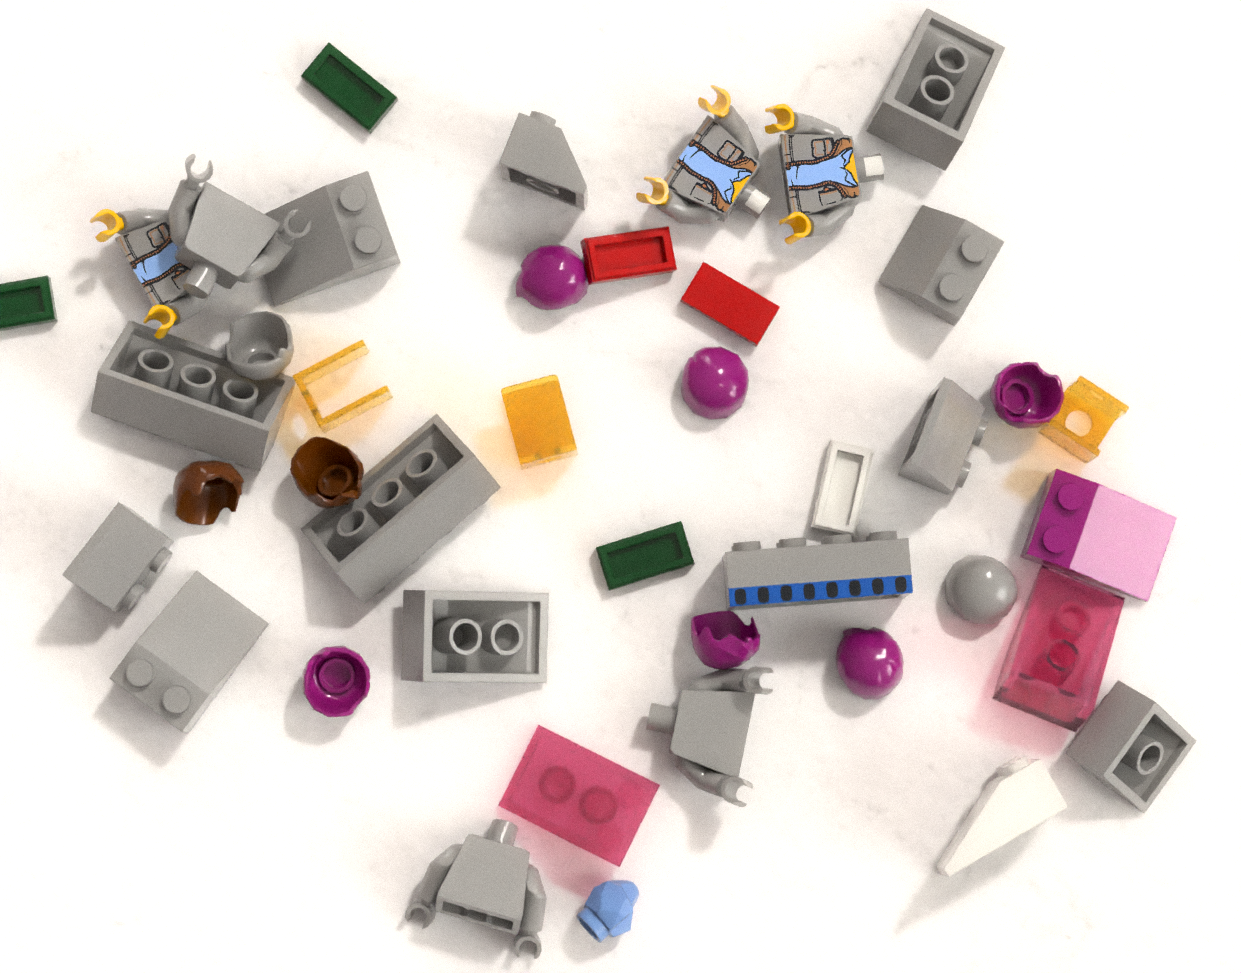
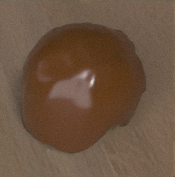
[290,437,364,509]
[173,460,244,525]

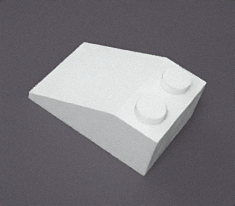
[936,755,1068,877]

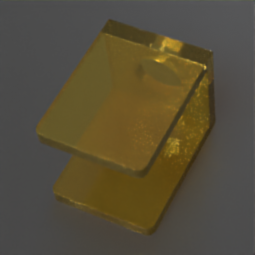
[293,340,393,433]
[501,374,578,470]
[1038,375,1129,464]

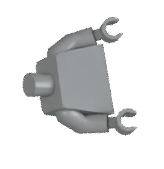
[168,154,312,299]
[646,666,773,807]
[405,819,547,959]

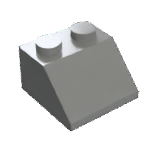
[499,111,588,210]
[878,205,1005,326]
[62,502,174,612]
[1066,680,1197,813]

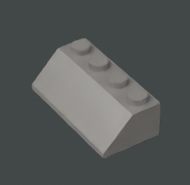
[91,320,297,471]
[300,413,501,604]

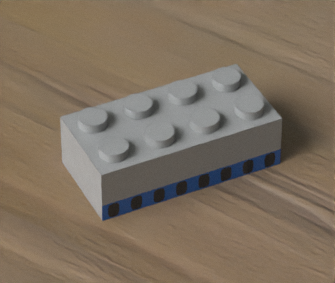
[722,531,913,611]

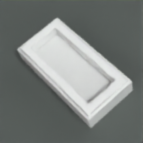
[811,440,875,537]

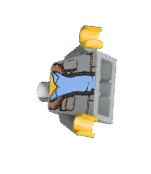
[636,85,772,224]
[765,104,884,245]
[90,209,214,339]

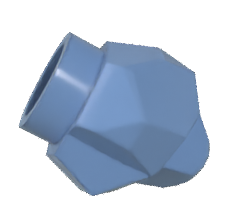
[576,880,639,943]

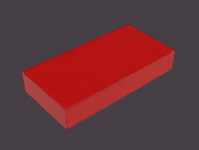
[580,226,677,285]
[680,262,780,347]

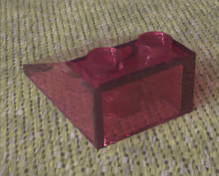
[992,565,1125,732]
[498,725,660,867]

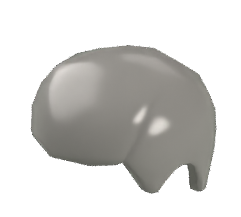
[225,311,294,380]
[945,555,1018,624]

